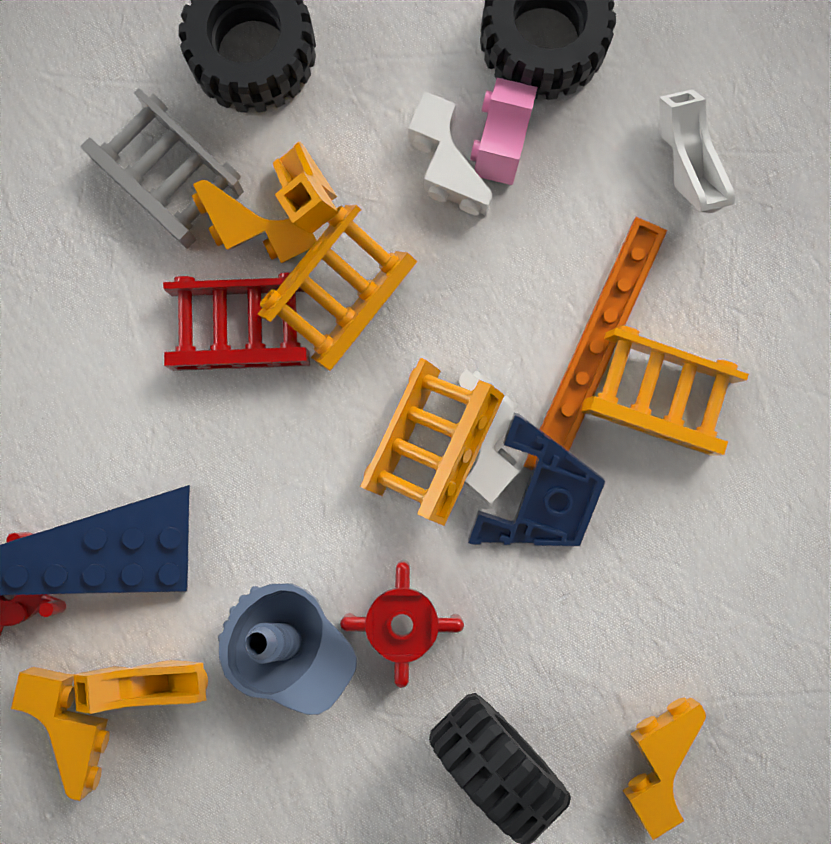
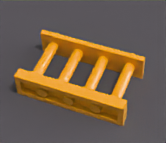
[258,205,418,371]
[581,325,749,456]
[360,358,505,526]

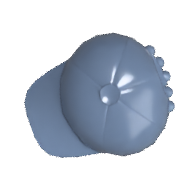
[218,583,357,715]

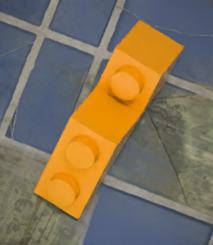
[272,141,339,234]
[191,180,317,264]
[73,660,208,714]
[11,667,110,801]
[622,697,706,840]

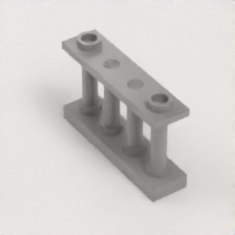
[80,88,244,249]

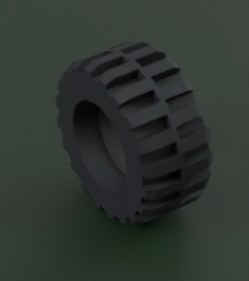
[178,0,316,113]
[480,0,616,100]
[429,693,571,844]

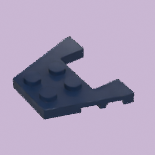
[468,412,606,546]

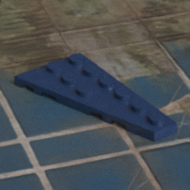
[0,485,190,595]

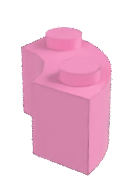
[470,78,537,185]

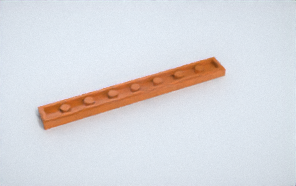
[523,217,668,471]

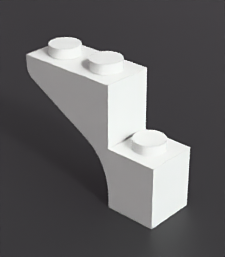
[659,89,735,213]
[408,91,492,216]
[458,369,519,504]

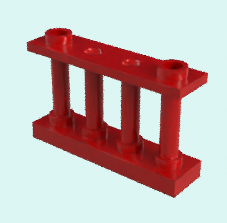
[163,272,310,371]

